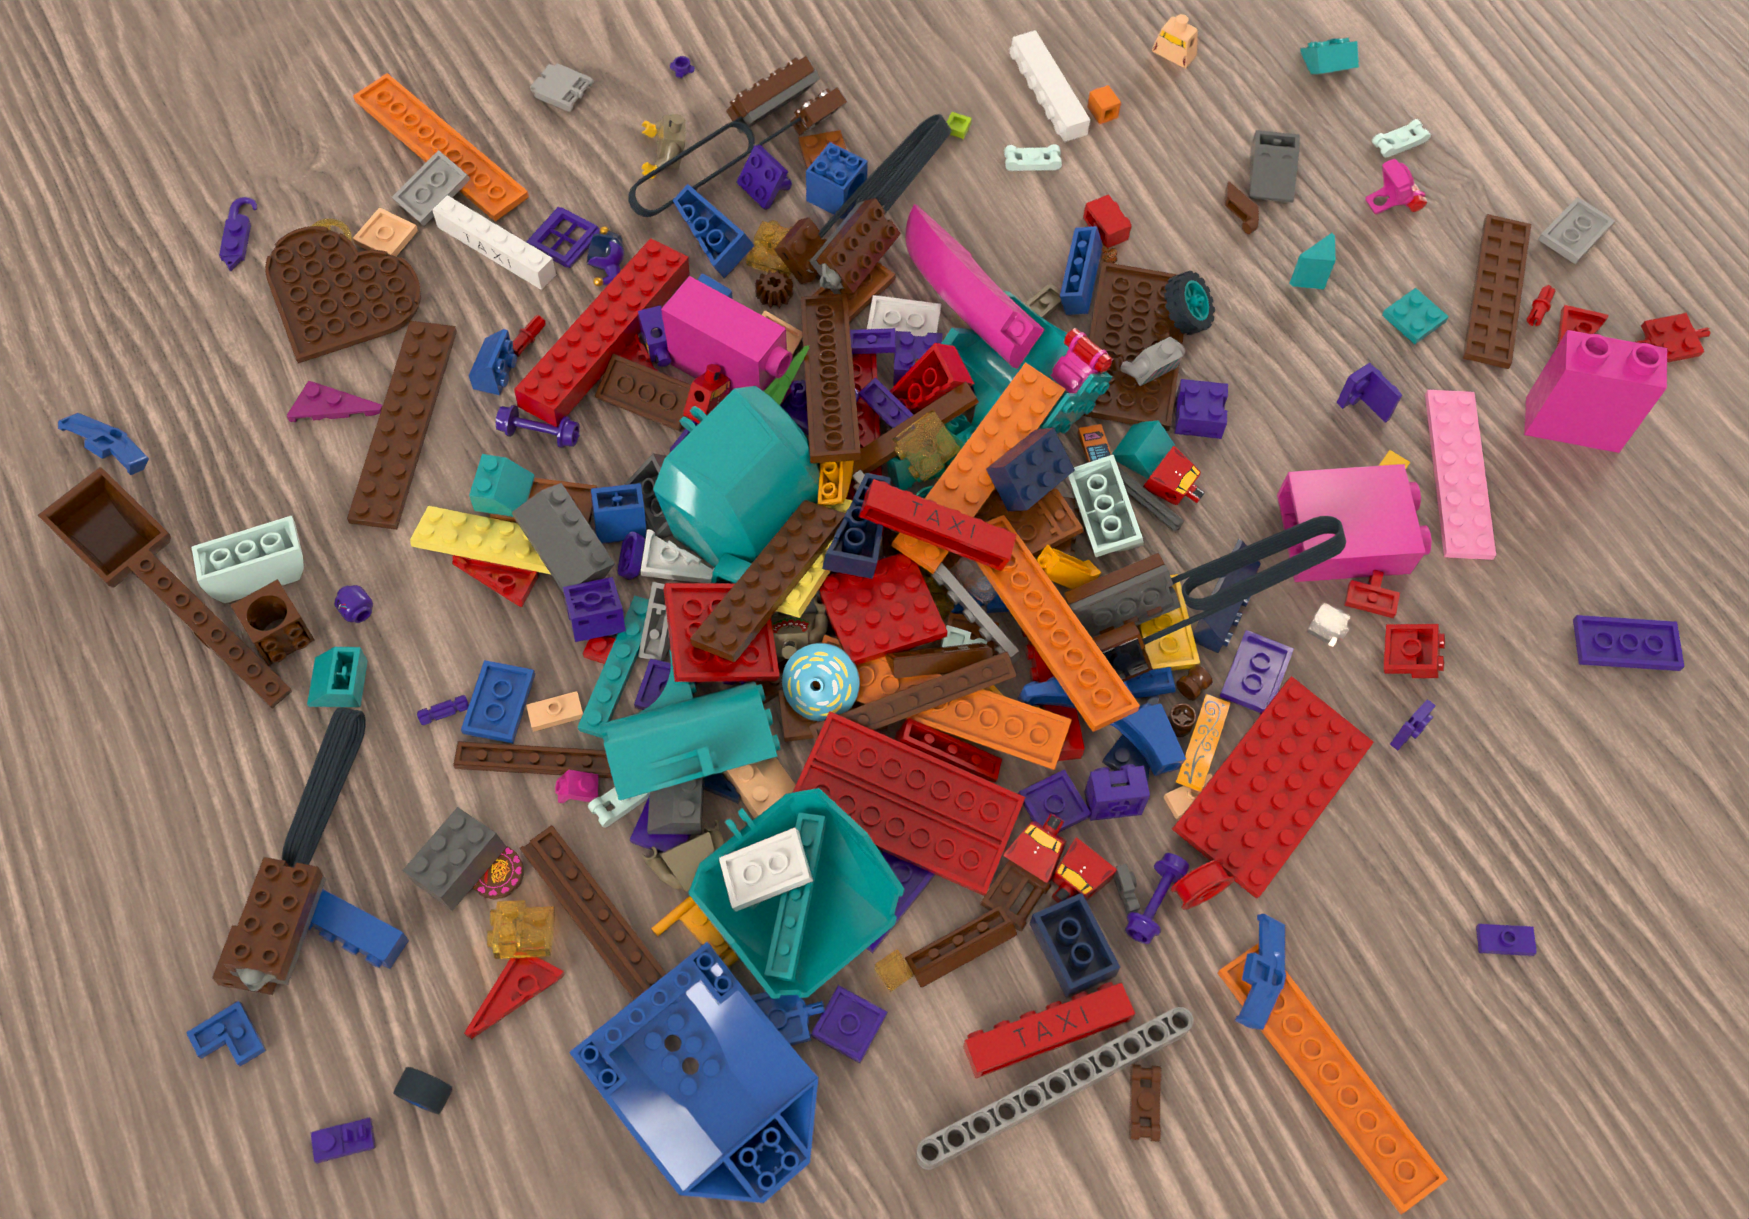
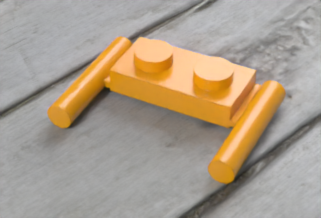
[651,896,739,968]

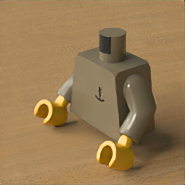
[641,114,685,179]

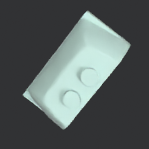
[1068,455,1144,557]
[192,516,304,603]

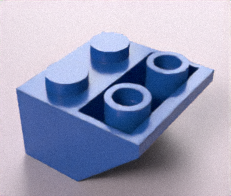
[469,329,517,395]
[591,483,647,544]

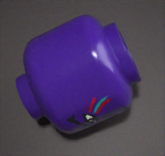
[334,585,373,623]

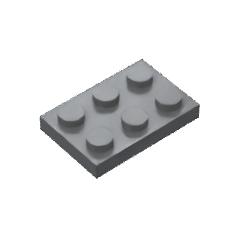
[392,150,470,226]
[1538,197,1615,264]

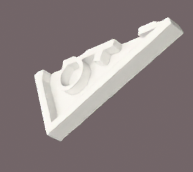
[641,530,715,583]

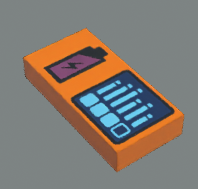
[1078,424,1112,463]

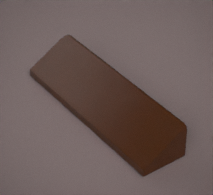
[885,642,992,678]
[905,905,1017,988]

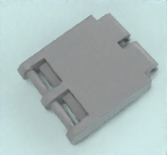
[530,63,594,112]

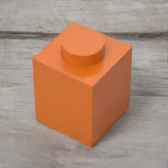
[1087,85,1121,124]

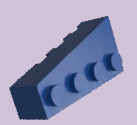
[673,184,755,278]

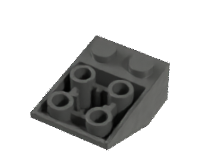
[1249,130,1300,203]

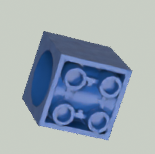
[806,142,868,220]

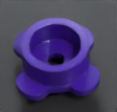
[670,56,695,78]

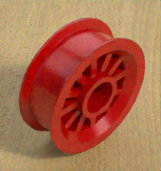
[1171,859,1235,910]

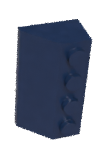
[1193,539,1261,653]

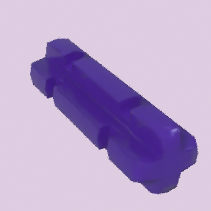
[417,695,469,725]

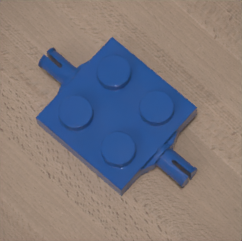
[750,992,825,1046]

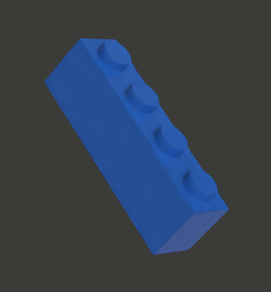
[1060,226,1103,315]
[308,889,409,969]

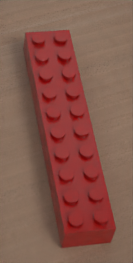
[514,238,689,427]

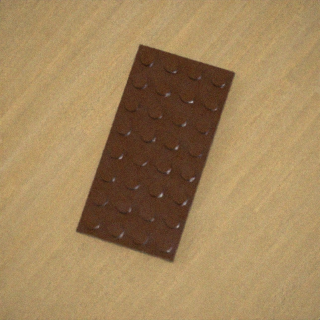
[1082,262,1184,431]

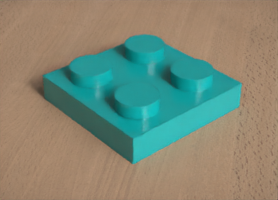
[1382,288,1449,344]

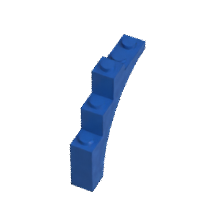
[1017,676,1186,776]

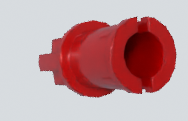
[1527,285,1556,326]
[513,315,546,357]

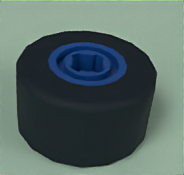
[393,1067,453,1114]

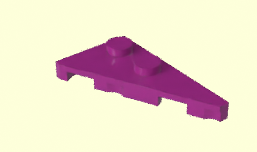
[286,380,383,422]

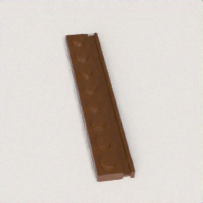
[520,825,667,1000]

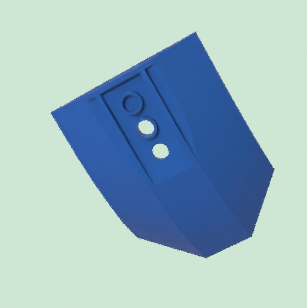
[569,942,818,1203]

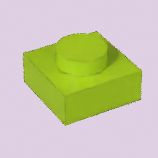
[947,112,972,139]

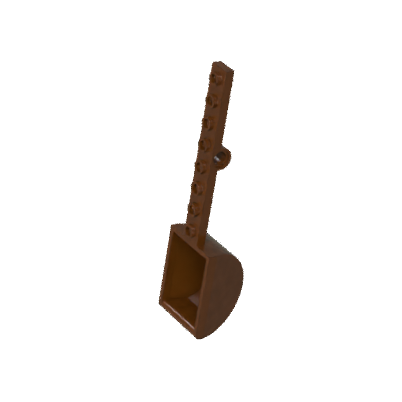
[37,467,292,708]

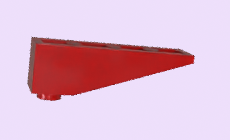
[894,718,1002,782]

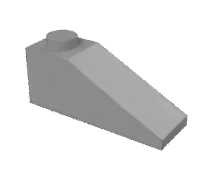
[638,582,670,661]

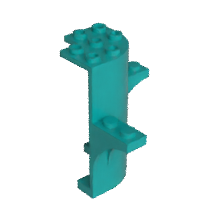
[941,291,1112,434]
[600,650,781,801]

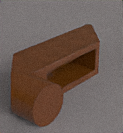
[1225,181,1259,234]

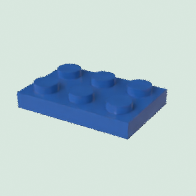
[461,660,535,744]

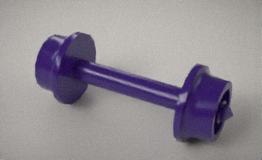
[495,405,580,448]
[1125,853,1190,944]

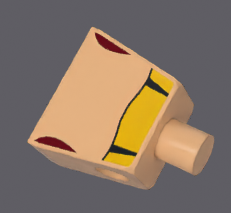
[1152,14,1198,69]

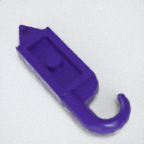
[219,197,257,271]

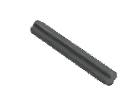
[1118,467,1184,531]

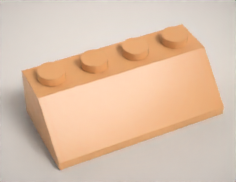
[722,757,795,819]

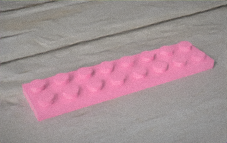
[1425,390,1496,560]

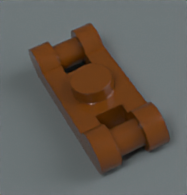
[1129,1064,1161,1142]

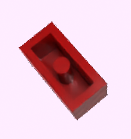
[1083,194,1132,249]

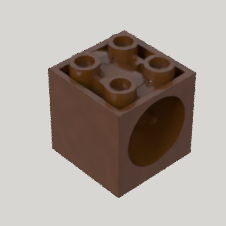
[230,579,315,666]

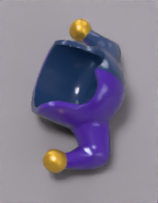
[587,226,624,287]

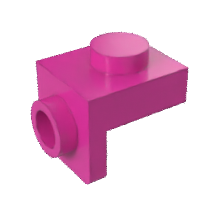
[555,770,598,804]

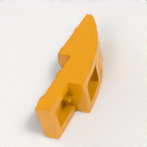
[818,461,853,506]

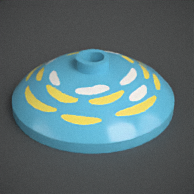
[782,643,860,721]

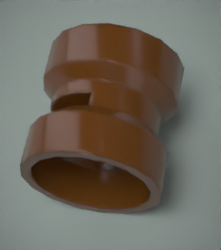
[1176,665,1213,701]
[1168,703,1196,737]

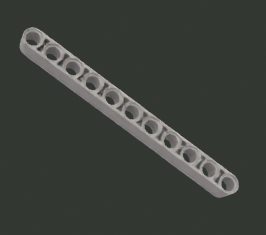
[916,1007,1194,1170]

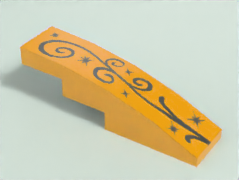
[1176,694,1230,792]

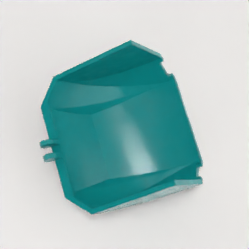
[653,386,820,567]
[688,788,904,999]

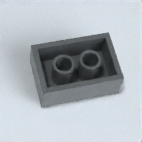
[402,807,506,911]

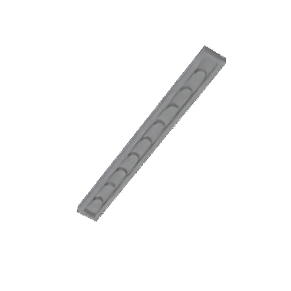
[853,470,1020,665]

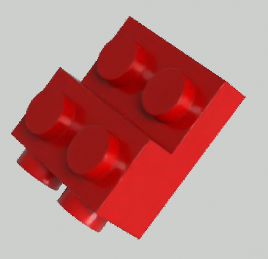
[1384,624,1445,678]

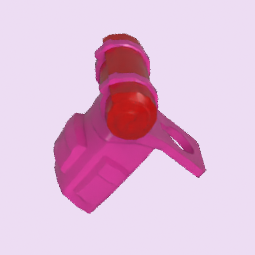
[1365,158,1427,214]
[1051,328,1113,393]

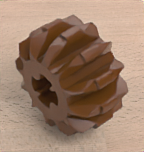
[755,269,794,309]

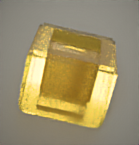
[874,949,913,992]

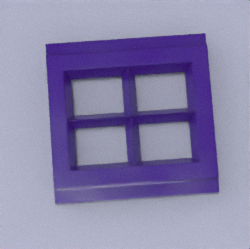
[526,207,600,268]

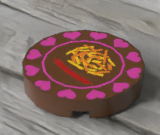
[473,846,524,900]

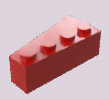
[890,343,974,415]

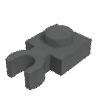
[1114,864,1141,915]

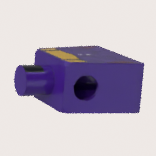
[638,305,671,367]

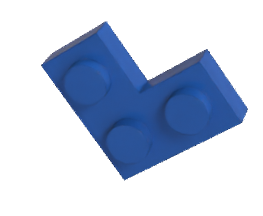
[186,1001,267,1067]

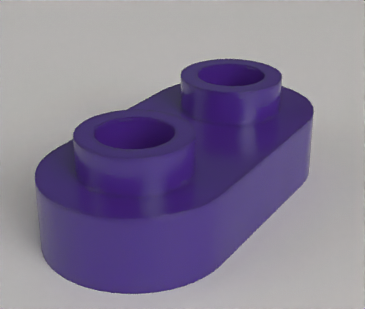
[618,532,645,580]

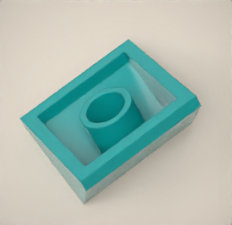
[1289,233,1336,289]
[1112,421,1175,479]

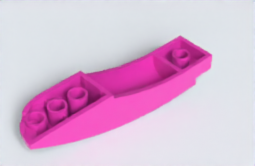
[905,204,1045,369]

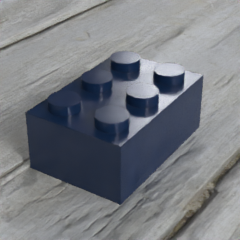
[986,428,1075,511]
[1030,893,1120,998]

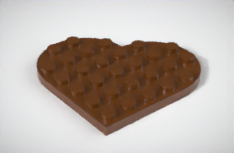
[265,226,421,364]

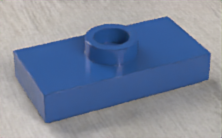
[1124,667,1176,698]

